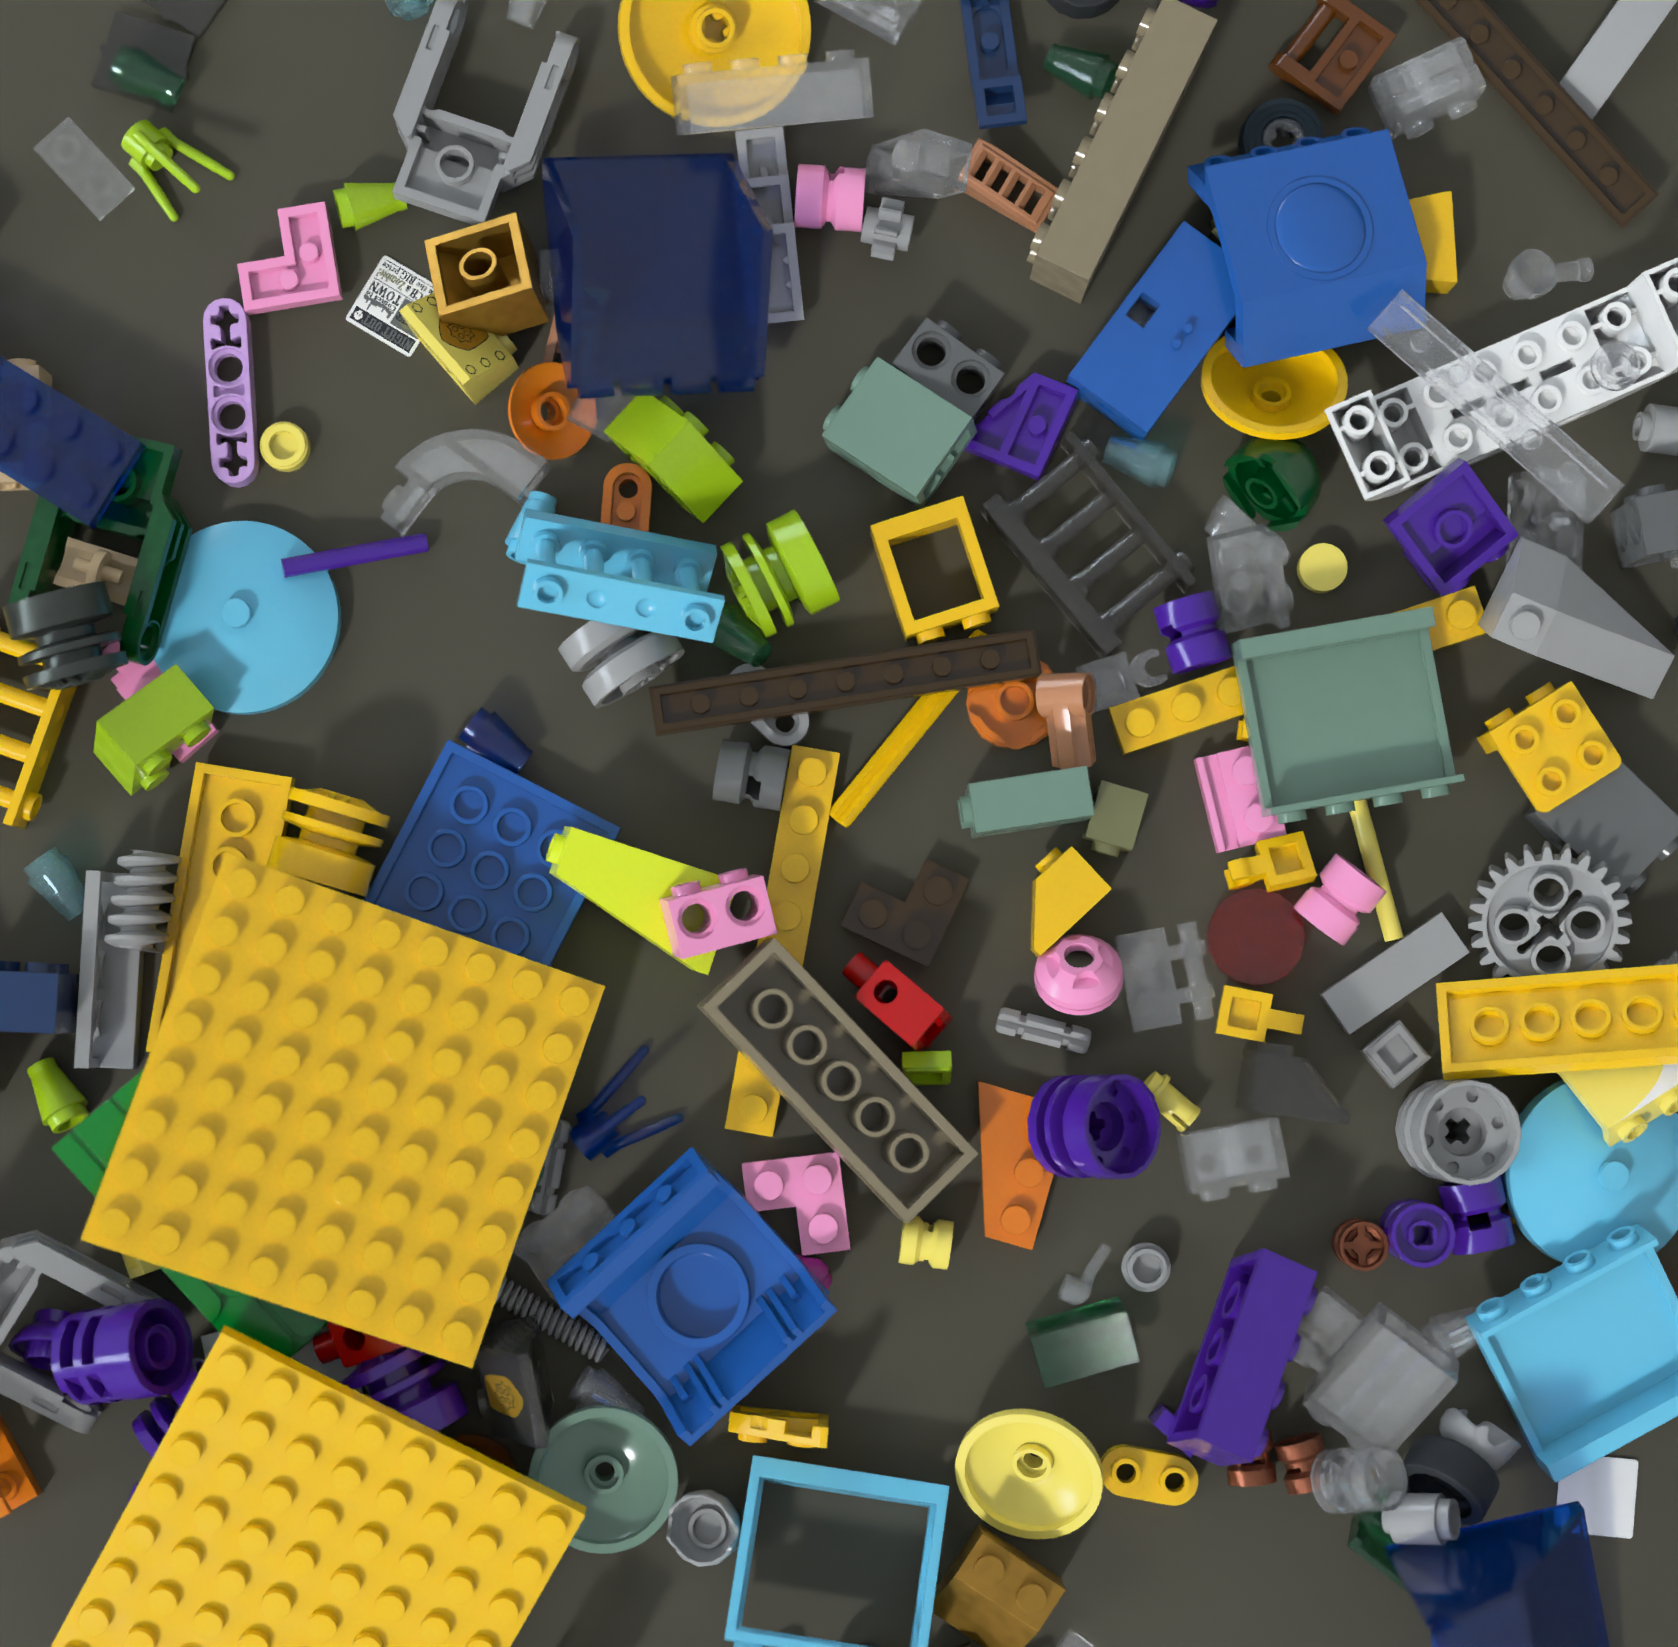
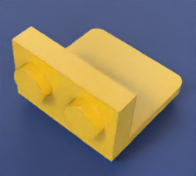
[1476,681,1621,813]

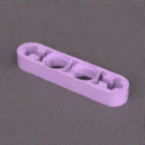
[203,298,260,488]

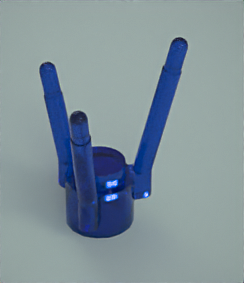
[568,1045,684,1161]

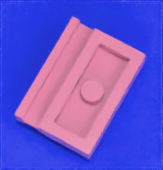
[1193,746,1287,854]

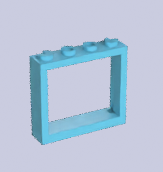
[724,1455,949,1647]

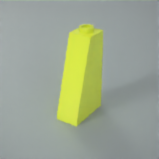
[546,826,734,975]

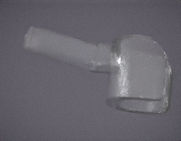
[1058,1243,1112,1305]

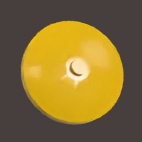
[618,0,811,128]

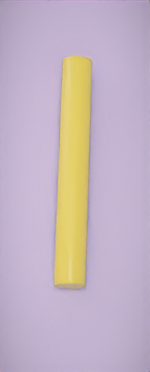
[1350,799,1404,942]

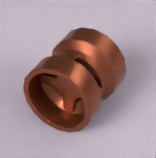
[1331,1218,1389,1271]
[1227,1429,1277,1487]
[1274,1431,1335,1495]

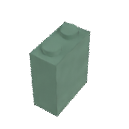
[822,356,977,509]
[957,766,1095,838]

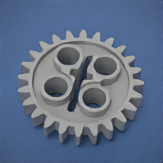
[1468,841,1632,979]

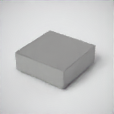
[1359,1020,1431,1089]

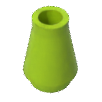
[333,182,407,231]
[27,1057,89,1134]

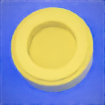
[260,421,311,472]
[1297,543,1348,593]

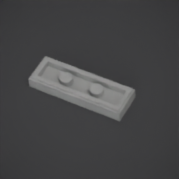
[1319,912,1470,1035]

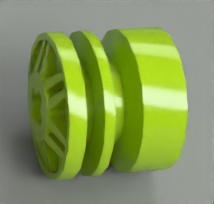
[720,509,840,638]

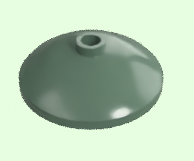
[529,1405,678,1554]

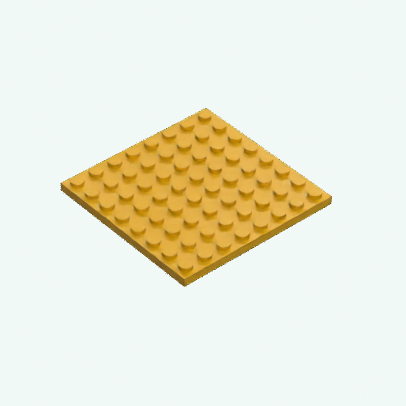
[80,852,605,1368]
[51,1325,587,1647]

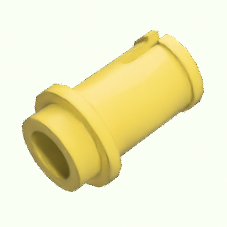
[1144,1071,1201,1132]

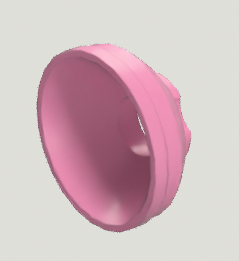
[1034,934,1124,1015]

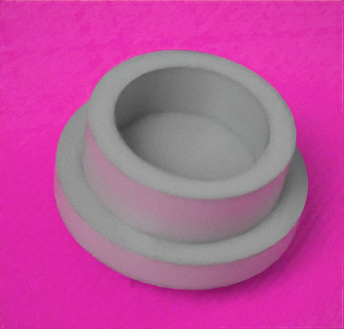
[1121,1242,1171,1292]

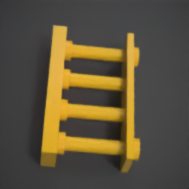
[0,627,77,829]

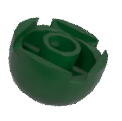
[1223,437,1322,532]

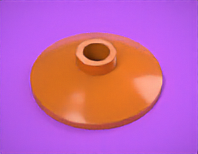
[508,362,596,460]

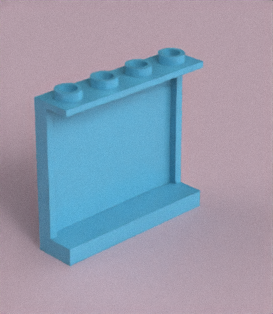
[1465,1224,1678,1483]

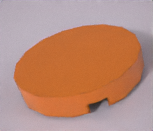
[966,661,1053,750]

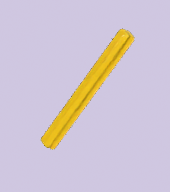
[830,629,987,827]

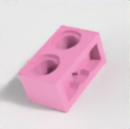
[659,868,777,959]

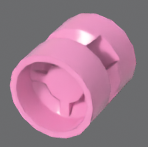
[794,164,866,232]
[1294,853,1387,946]

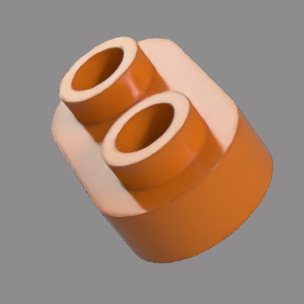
[601,463,653,532]

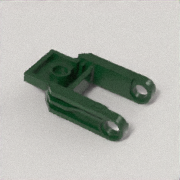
[6,425,193,666]

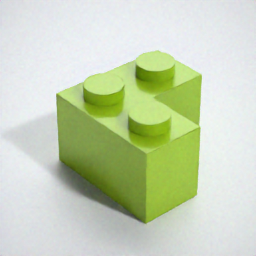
[603,389,743,523]
[93,664,214,796]

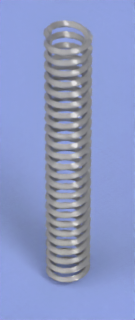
[495,1276,609,1363]

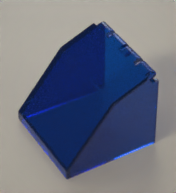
[542,153,773,399]
[1385,1501,1610,1647]

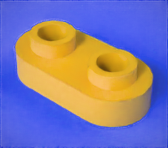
[1100,1444,1198,1506]

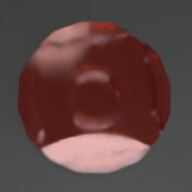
[1206,888,1305,986]

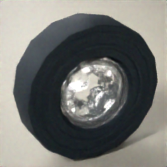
[1238,98,1325,155]

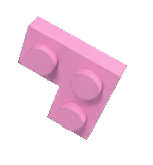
[237,201,343,315]
[742,1151,851,1256]

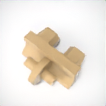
[53,537,138,606]

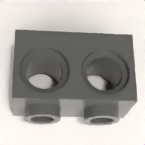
[892,317,1005,421]
[1609,484,1678,570]

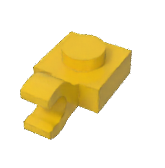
[1224,831,1317,893]
[1215,985,1305,1042]

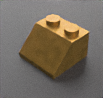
[424,212,549,336]
[932,1523,1066,1647]

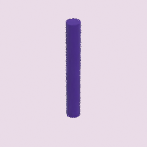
[281,533,429,578]

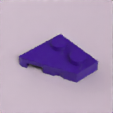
[964,372,1080,482]

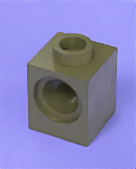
[1081,780,1149,858]

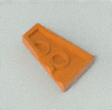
[977,1081,1054,1250]

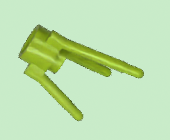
[121,119,235,222]

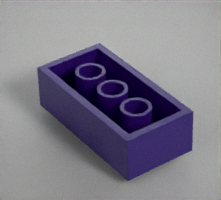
[1166,1248,1318,1466]

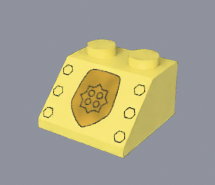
[399,293,519,405]

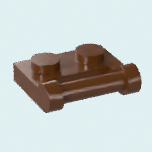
[1268,0,1397,116]

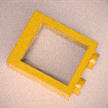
[870,496,999,646]

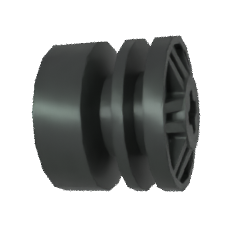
[2,581,129,690]

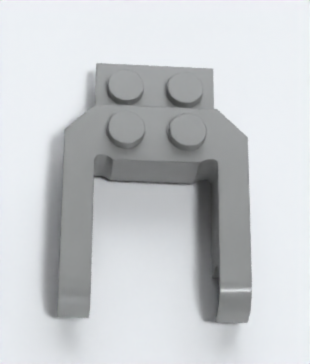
[392,0,581,225]
[0,1229,163,1434]

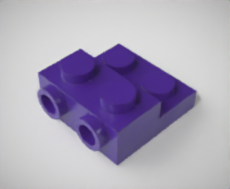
[1382,458,1519,597]

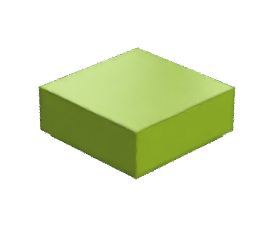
[901,1051,952,1086]

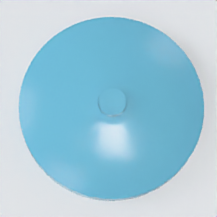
[154,521,341,715]
[1502,1080,1678,1263]

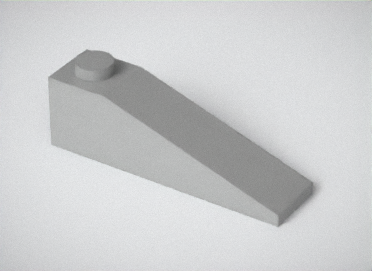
[1478,536,1675,699]

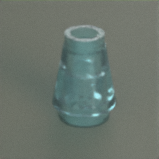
[1103,435,1178,489]
[23,847,85,922]

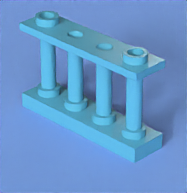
[515,508,725,643]

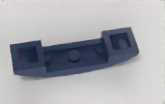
[960,0,1027,130]

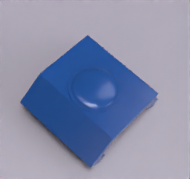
[1187,127,1427,368]
[546,1147,838,1446]

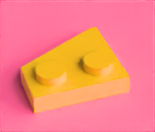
[728,1405,829,1448]

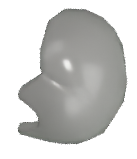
[1439,1408,1521,1470]
[666,1490,741,1567]

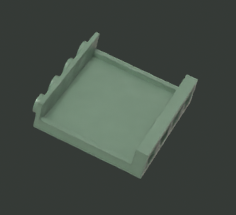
[1231,606,1465,824]

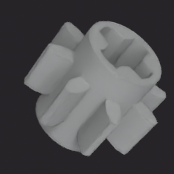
[860,197,915,261]

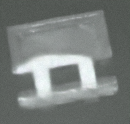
[1114,921,1216,1032]

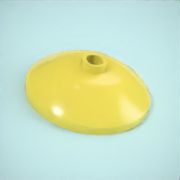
[955,1409,1104,1539]

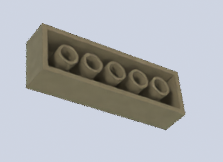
[1026,0,1218,304]
[696,938,978,1224]

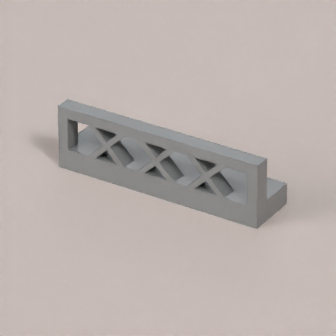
[74,870,145,1069]

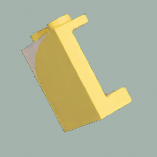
[1557,1064,1678,1147]

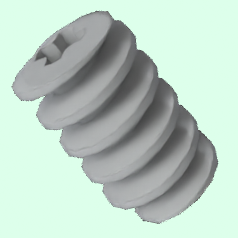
[104,849,182,954]

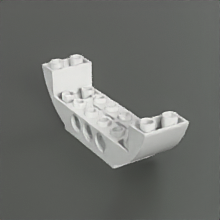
[1324,257,1678,501]

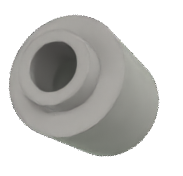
[1632,403,1678,456]
[1381,1493,1461,1545]

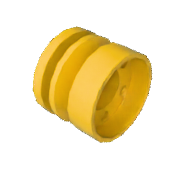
[266,787,391,896]

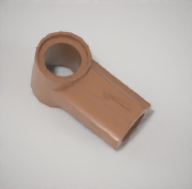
[1035,672,1096,770]

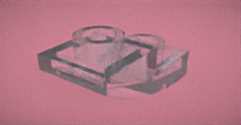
[33,116,136,221]

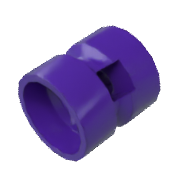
[1153,591,1233,675]
[1437,1175,1516,1255]
[1379,1198,1456,1268]

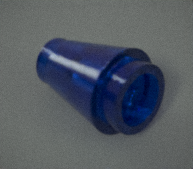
[458,706,533,774]

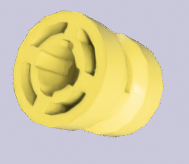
[898,1216,954,1270]

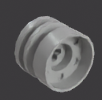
[1395,1079,1522,1186]

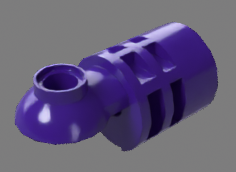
[8,1298,193,1406]

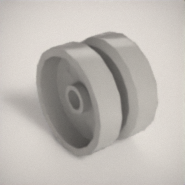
[558,620,685,709]

